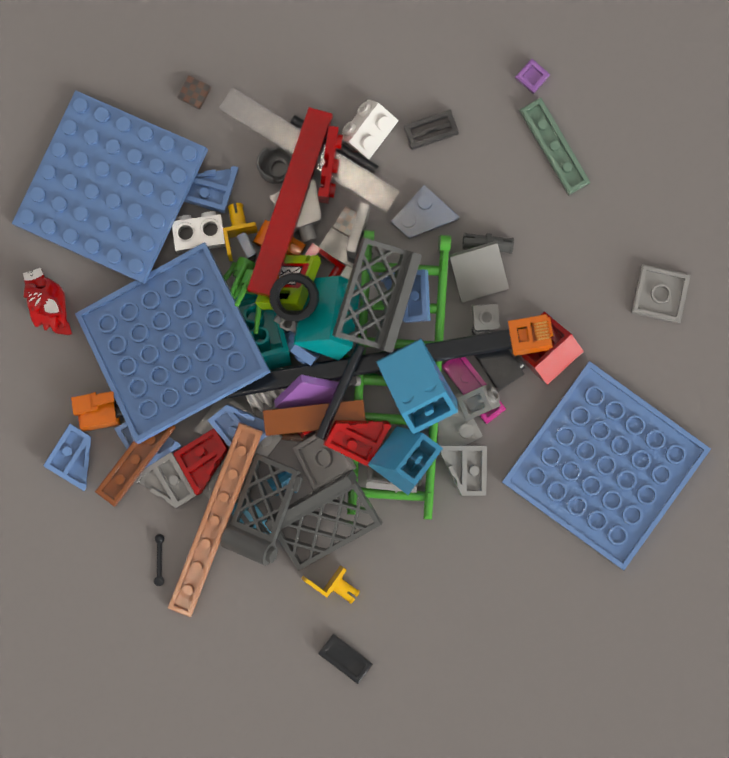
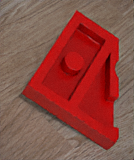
[323,420,392,467]
[173,428,229,495]

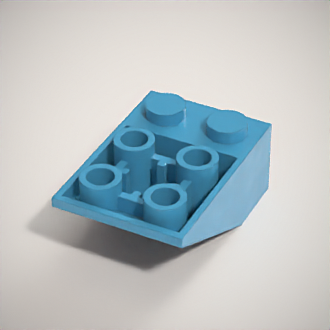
[377,339,458,434]

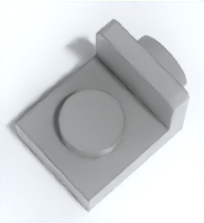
[471,303,500,330]
[457,383,501,421]

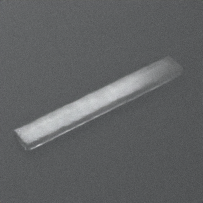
[219,87,400,213]

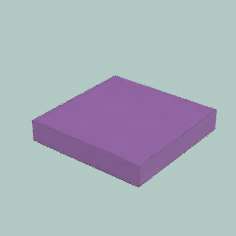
[274,375,339,408]

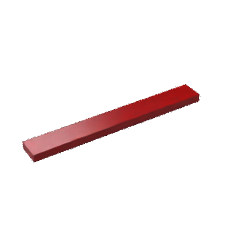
[247,107,333,298]

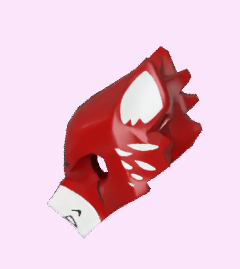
[23,268,72,335]

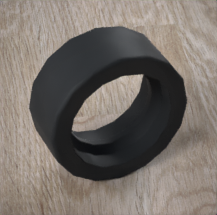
[270,273,319,321]

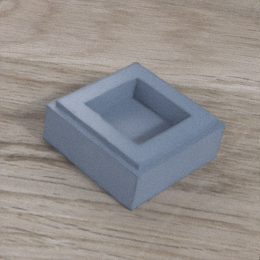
[237,232,257,260]

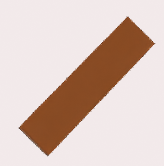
[263,399,366,436]
[95,425,177,507]

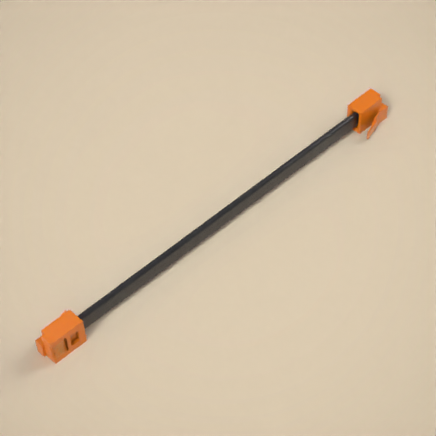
[71,314,553,432]

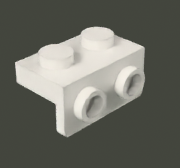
[342,100,399,160]

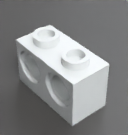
[172,211,226,254]

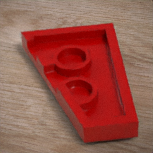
[318,126,343,204]

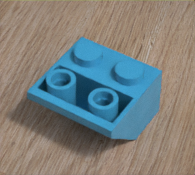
[368,426,443,495]

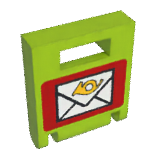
[255,255,321,311]

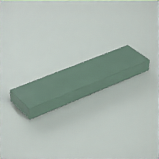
[519,98,590,196]

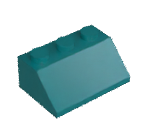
[294,276,361,360]

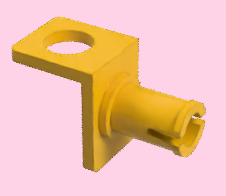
[223,203,258,262]
[301,565,360,604]

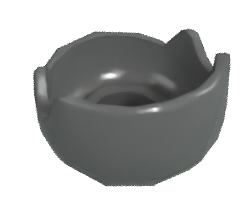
[257,146,292,184]

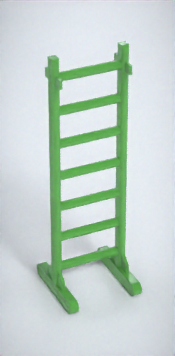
[347,230,451,520]

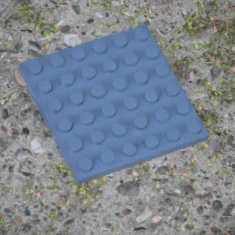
[12,90,208,284]
[75,242,271,444]
[502,361,711,570]

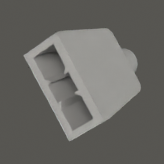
[270,180,322,243]

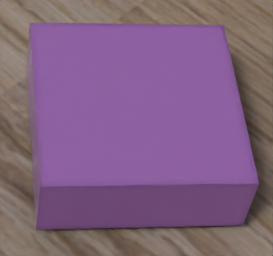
[515,58,550,94]

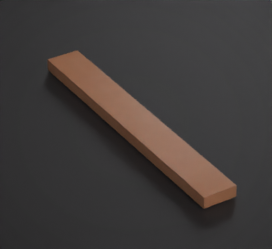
[168,422,263,617]

